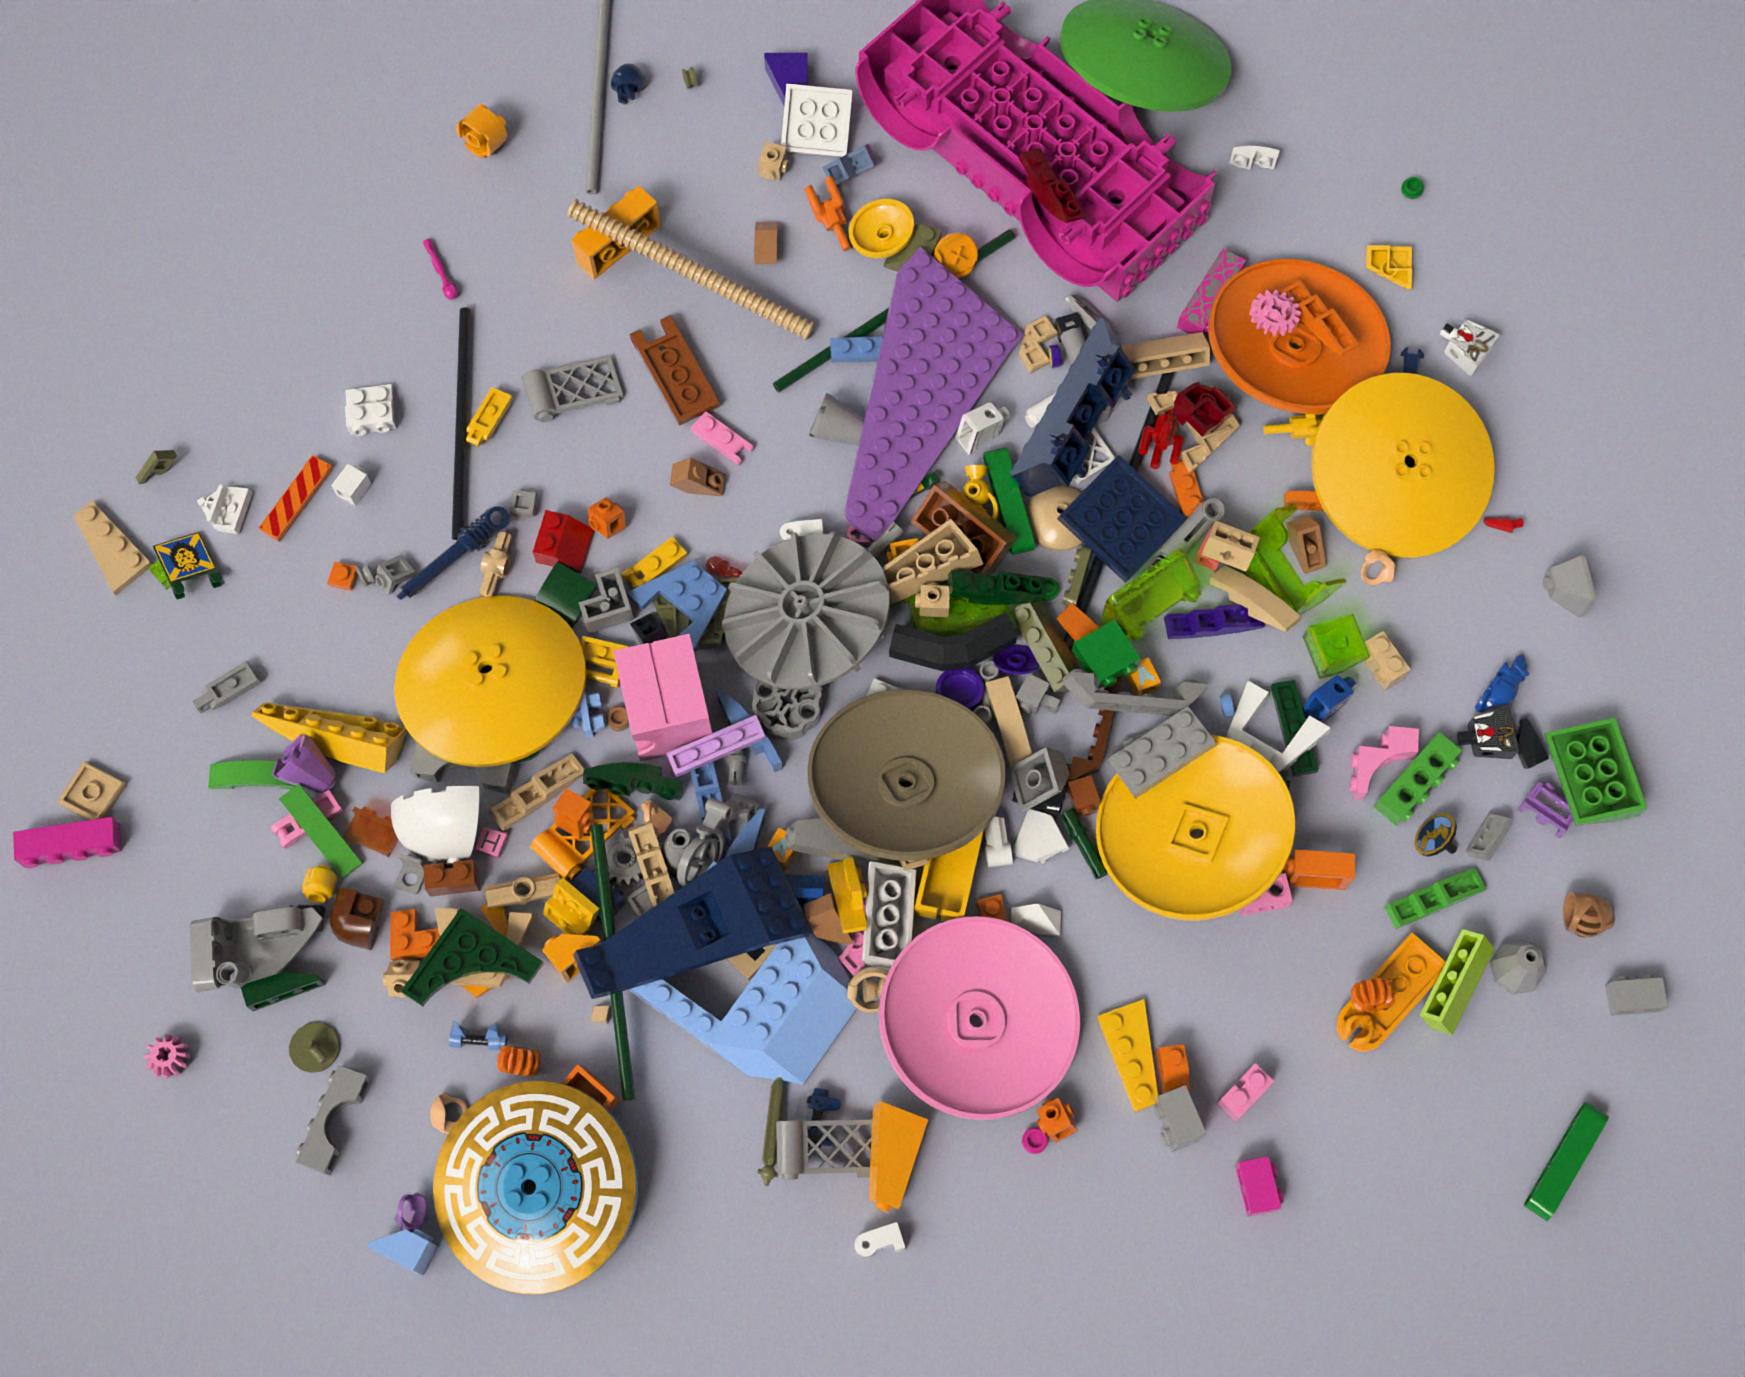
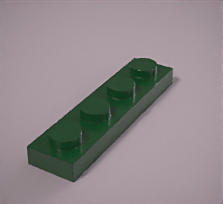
[1270,680,1318,777]

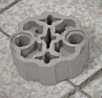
[752,681,822,740]

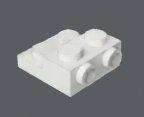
[345,384,396,436]

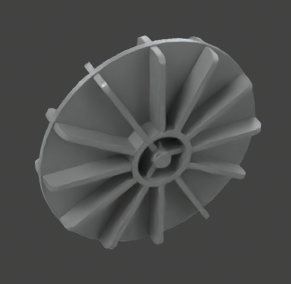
[722,531,892,691]

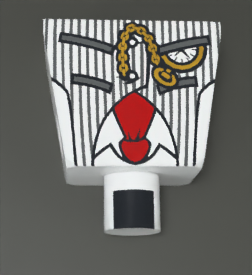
[1440,320,1500,376]

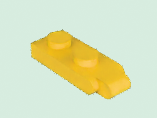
[466,387,513,447]

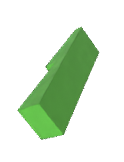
[279,784,363,879]

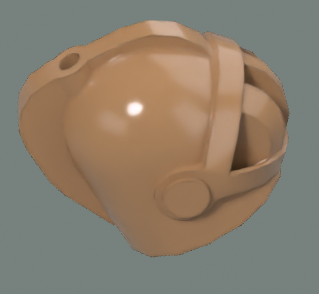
[1563,892,1615,938]

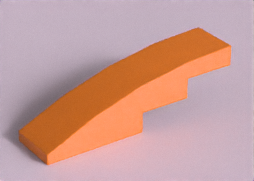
[1279,280,1360,356]

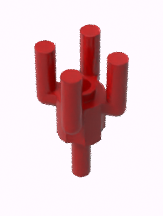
[1138,408,1184,469]

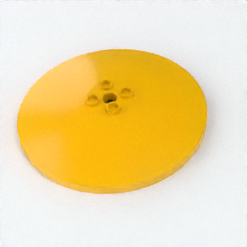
[1311,373,1495,559]

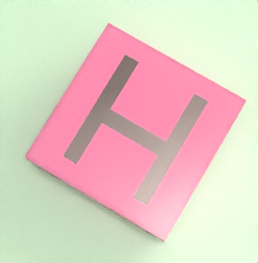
[475,827,508,859]

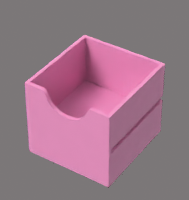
[614,634,712,761]

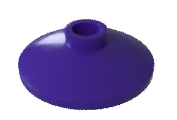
[993,645,1040,675]

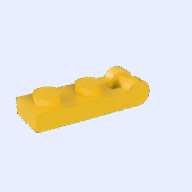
[621,536,688,589]

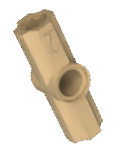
[484,873,560,909]

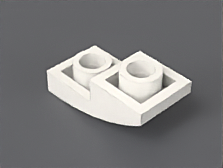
[1229,146,1280,170]

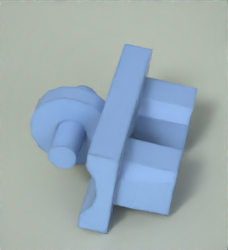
[570,690,606,738]

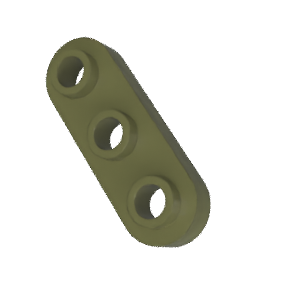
[1062,545,1092,608]

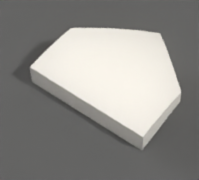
[197,484,253,534]
[1012,809,1069,864]

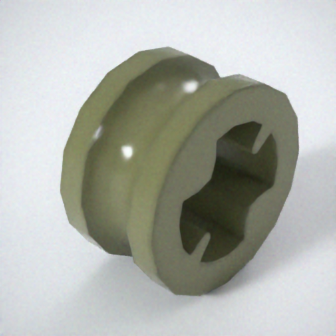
[682,67,698,89]

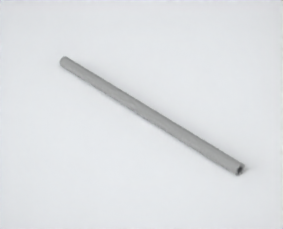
[586,0,610,195]

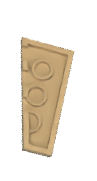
[73,501,153,596]

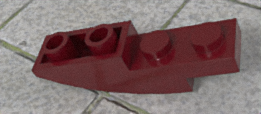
[1018,148,1086,223]

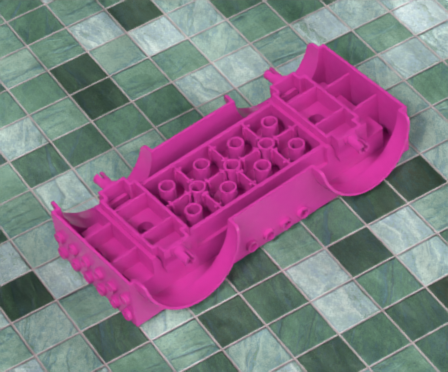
[855,0,1217,302]

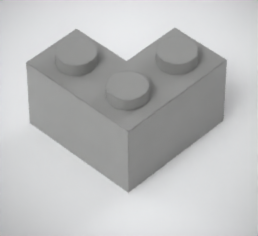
[579,567,634,634]
[1153,1085,1207,1152]

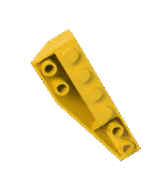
[252,702,407,774]

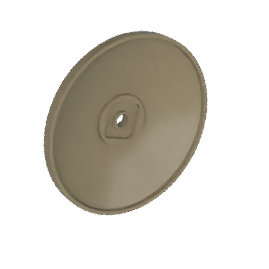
[808,690,1005,861]

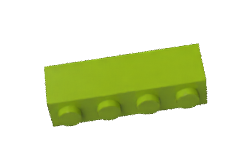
[1420,929,1495,1036]

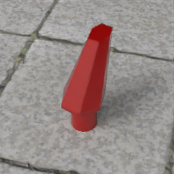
[1483,517,1523,533]

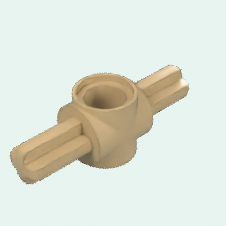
[479,531,512,597]

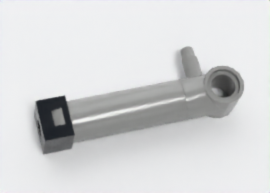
[1055,312,1111,424]

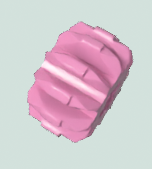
[144,1034,190,1079]

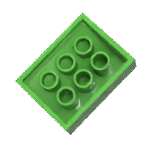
[1544,717,1647,826]

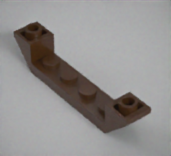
[1066,676,1122,786]

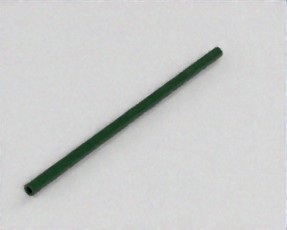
[773,229,1015,393]

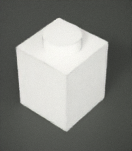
[331,464,371,506]

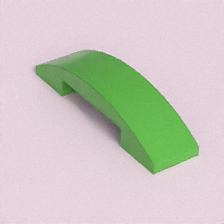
[208,760,305,789]

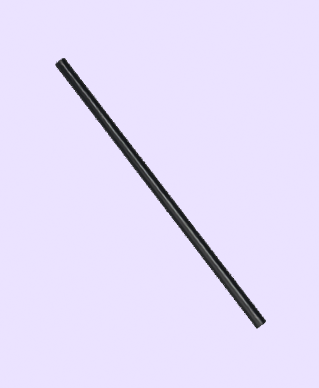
[1064,372,1174,653]

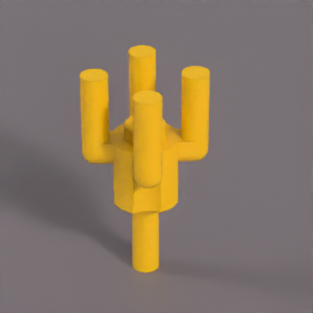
[1263,413,1325,446]

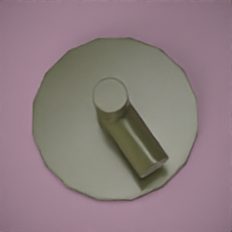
[289,1022,340,1073]

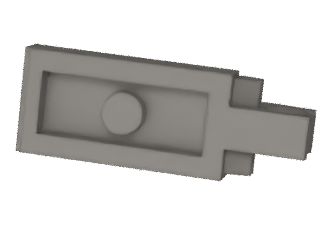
[193,662,261,713]

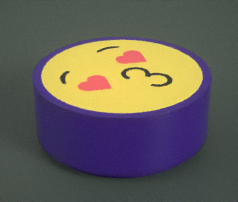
[1048,344,1061,368]

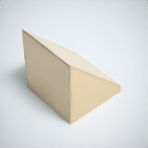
[590,1006,611,1024]

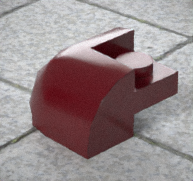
[1174,382,1238,437]

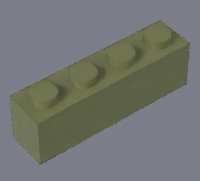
[1010,601,1080,692]

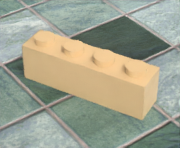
[1122,332,1210,379]

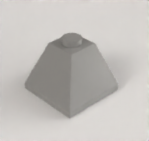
[1543,555,1597,617]
[1009,747,1069,812]

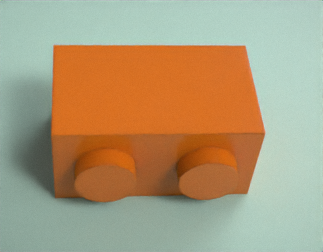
[552,788,595,839]

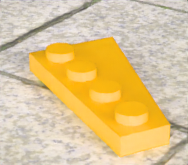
[1097,999,1158,1113]

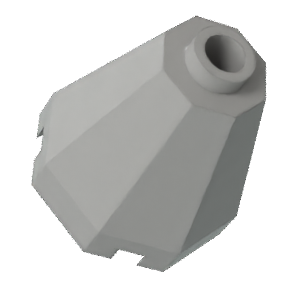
[1490,941,1546,994]

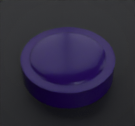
[936,668,984,711]

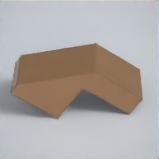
[754,222,778,264]

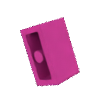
[1235,1156,1284,1217]

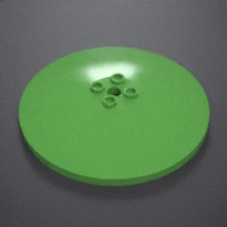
[1060,0,1232,112]

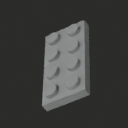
[1107,706,1217,799]

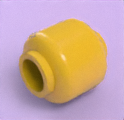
[302,865,337,903]

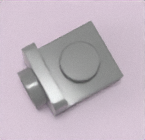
[375,555,415,595]

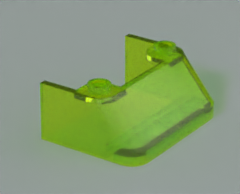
[1241,505,1347,615]
[1100,548,1202,642]

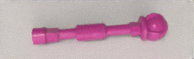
[423,239,458,300]

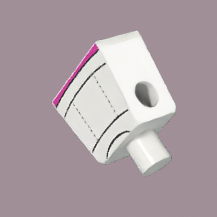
[955,403,1010,455]

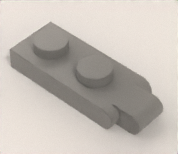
[1065,294,1119,335]

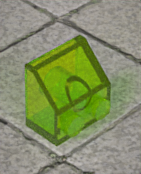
[1303,614,1370,679]

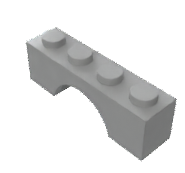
[410,744,515,794]
[296,1065,372,1176]

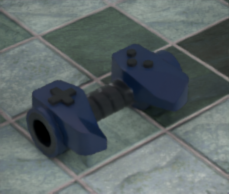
[807,1088,841,1148]

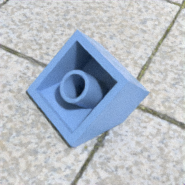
[367,1228,438,1275]

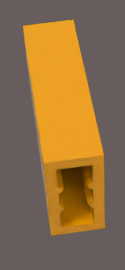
[868,1101,928,1212]

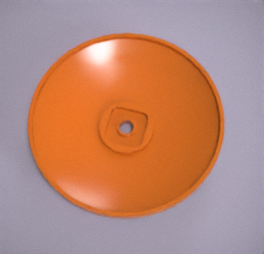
[1208,259,1391,414]

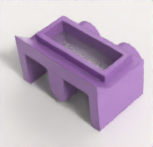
[1518,782,1573,838]

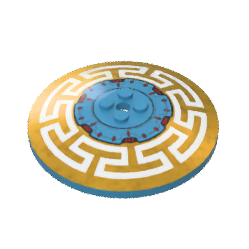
[433,1081,638,1294]

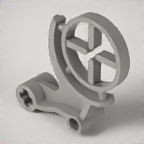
[677,794,760,886]

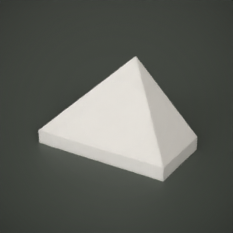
[1011,904,1061,936]

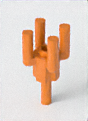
[804,176,851,251]

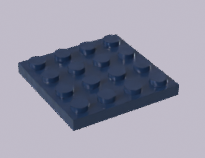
[1057,455,1187,583]

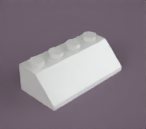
[862,861,916,971]

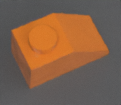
[1156,1044,1190,1094]

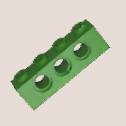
[1374,732,1462,826]

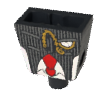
[1457,708,1519,759]

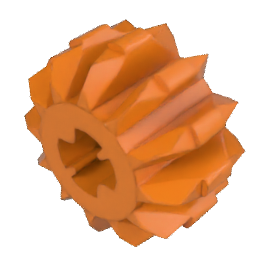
[1351,978,1395,1013]
[497,1045,541,1077]

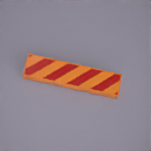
[259,455,333,542]

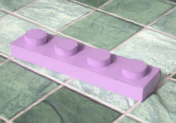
[666,715,766,777]

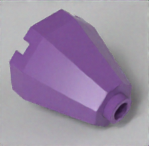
[272,734,336,793]

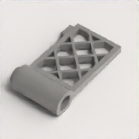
[522,356,623,422]
[776,1120,872,1180]

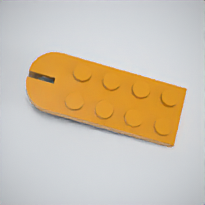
[1336,932,1446,1052]

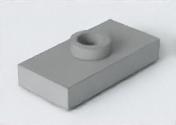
[1466,813,1513,861]

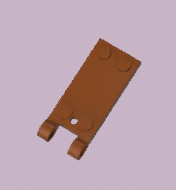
[629,315,720,426]

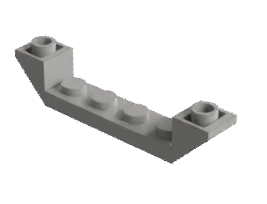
[1062,669,1207,716]

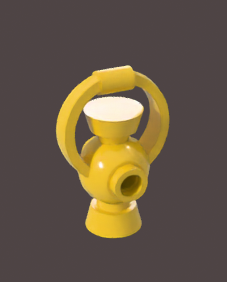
[962,465,999,521]

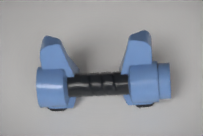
[449,1020,508,1050]

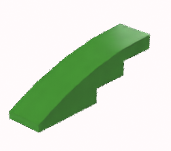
[1384,868,1487,929]

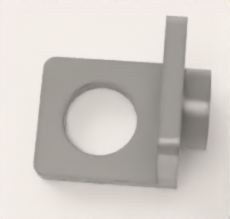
[395,853,425,894]

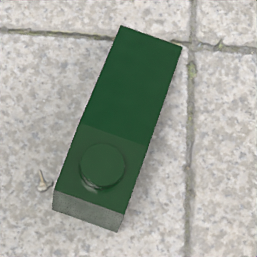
[241,972,325,1011]

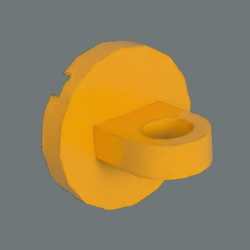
[934,232,978,278]

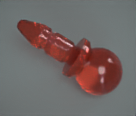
[706,556,742,578]

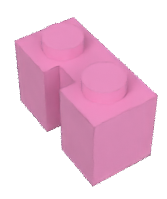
[1217,1063,1274,1122]

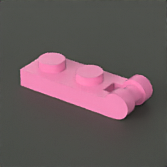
[271,789,343,849]

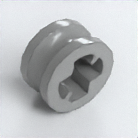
[356,563,375,587]

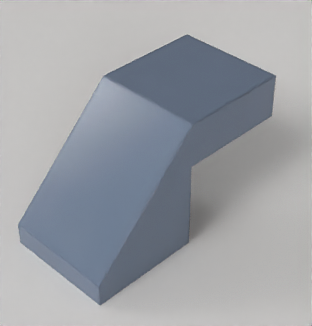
[822,144,878,185]

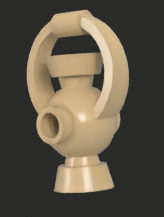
[847,967,889,1013]

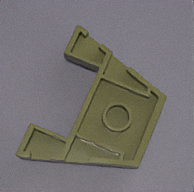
[653,578,738,648]

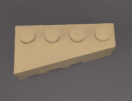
[882,519,983,603]

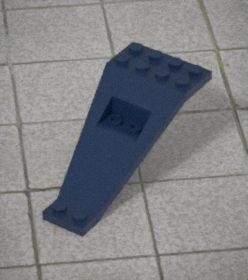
[573,847,812,999]

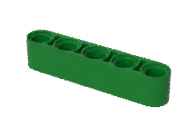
[983,447,1035,555]
[1524,1101,1609,1221]

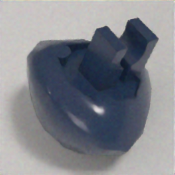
[611,63,647,105]

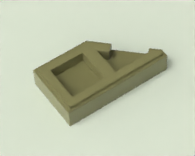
[135,450,177,484]

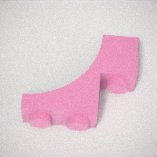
[1349,726,1419,800]

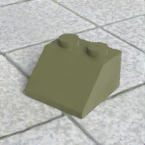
[884,224,942,272]

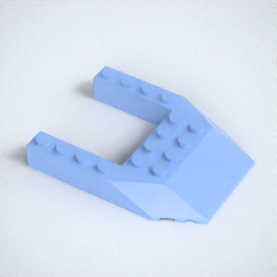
[629,861,861,1084]

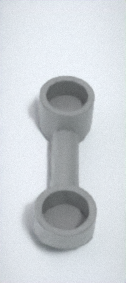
[973,661,1001,725]

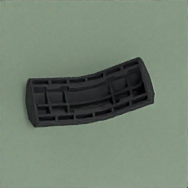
[889,612,1017,671]

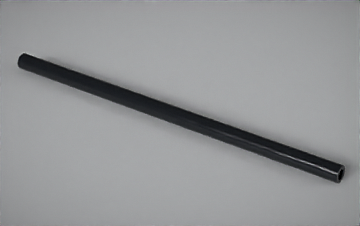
[451,307,471,540]

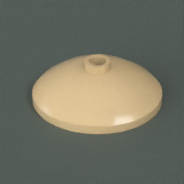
[1026,485,1083,551]

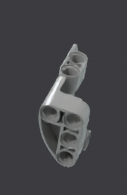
[190,907,324,992]

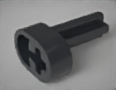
[1012,785,1067,818]

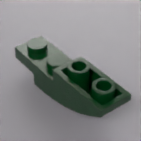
[948,570,1046,605]
[583,762,683,800]

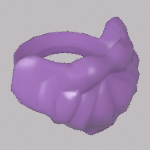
[394,1193,427,1232]

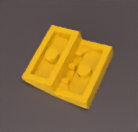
[543,877,600,935]

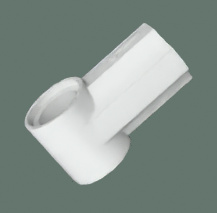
[984,817,1013,868]

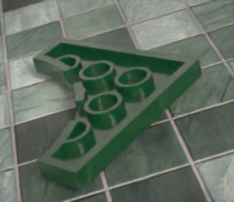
[401,908,544,1007]

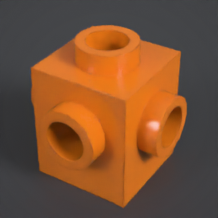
[588,497,626,539]
[1036,1098,1078,1143]

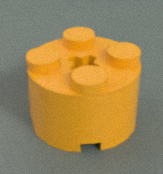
[456,103,507,158]

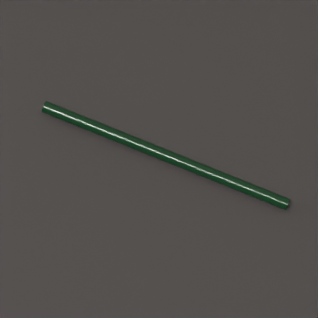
[590,824,635,1101]

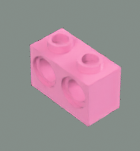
[1239,873,1293,916]

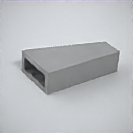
[785,818,879,865]

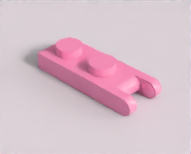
[691,411,754,465]

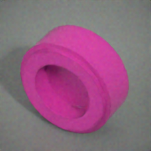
[1022,1127,1048,1154]

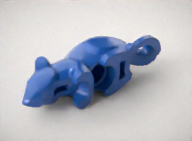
[1475,655,1529,713]

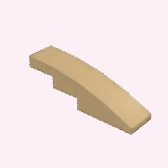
[1210,565,1301,632]
[985,676,1032,768]
[489,753,585,831]
[628,822,675,907]

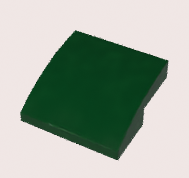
[535,562,598,629]

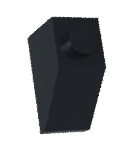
[630,613,667,645]

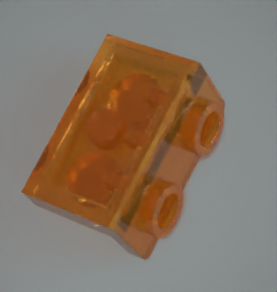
[344,806,398,858]

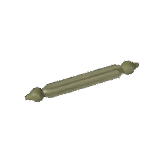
[757,1077,786,1186]

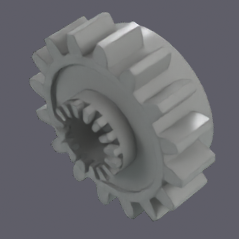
[605,833,643,888]

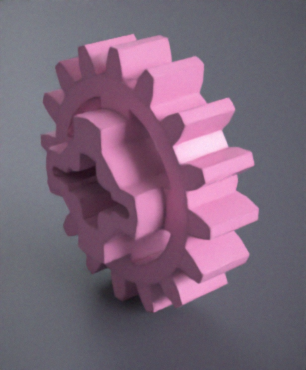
[1249,290,1301,337]

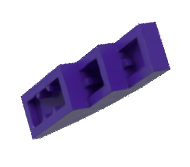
[1164,605,1265,639]

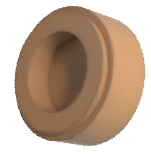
[606,706,630,732]

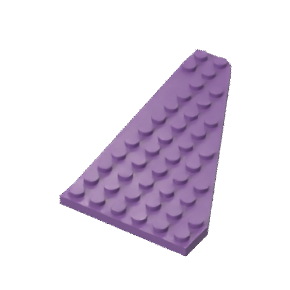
[845,247,1024,543]

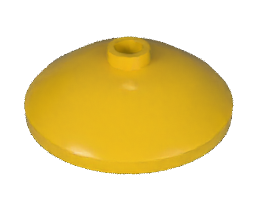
[849,199,915,259]

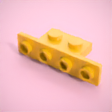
[827,858,868,933]

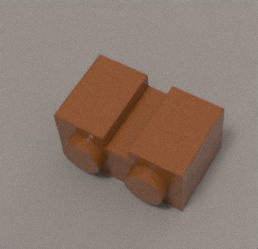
[423,860,479,897]

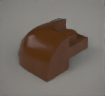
[330,888,385,950]

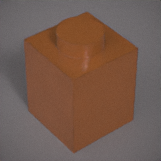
[1067,775,1101,816]

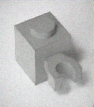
[1016,673,1060,715]

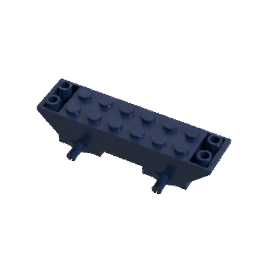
[1009,317,1135,497]

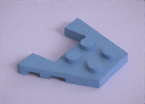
[627,561,727,653]

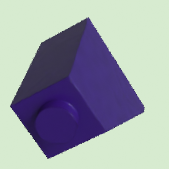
[764,53,808,107]

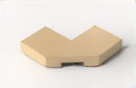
[1019,315,1058,374]

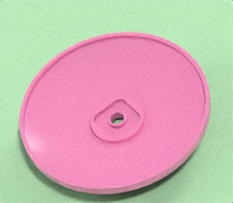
[878,916,1080,1120]

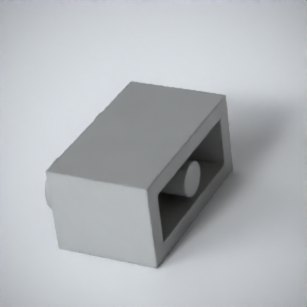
[1605,974,1668,1016]

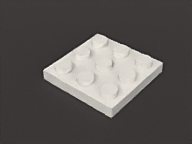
[781,84,853,158]

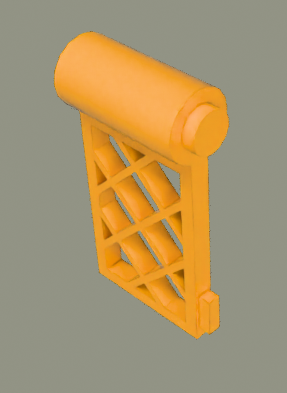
[530,788,635,881]

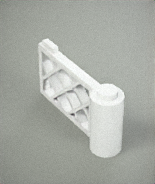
[1025,392,1115,485]

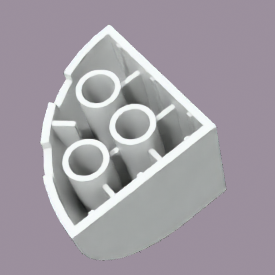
[391,786,479,867]

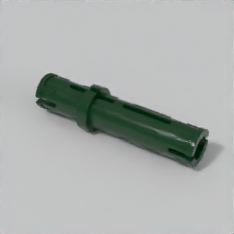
[1060,808,1108,880]

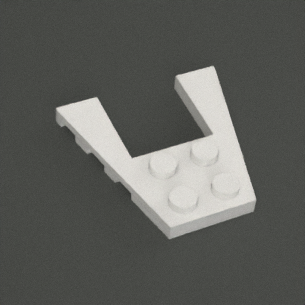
[1226,681,1331,773]

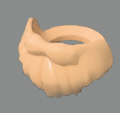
[1361,550,1396,585]
[641,800,672,838]
[430,1092,468,1134]

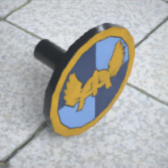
[1414,813,1457,857]

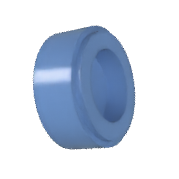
[1220,693,1234,718]

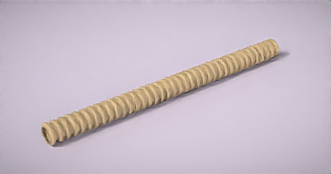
[567,199,814,340]

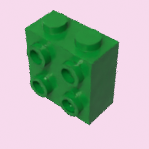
[1072,619,1141,690]

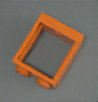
[1282,849,1355,890]

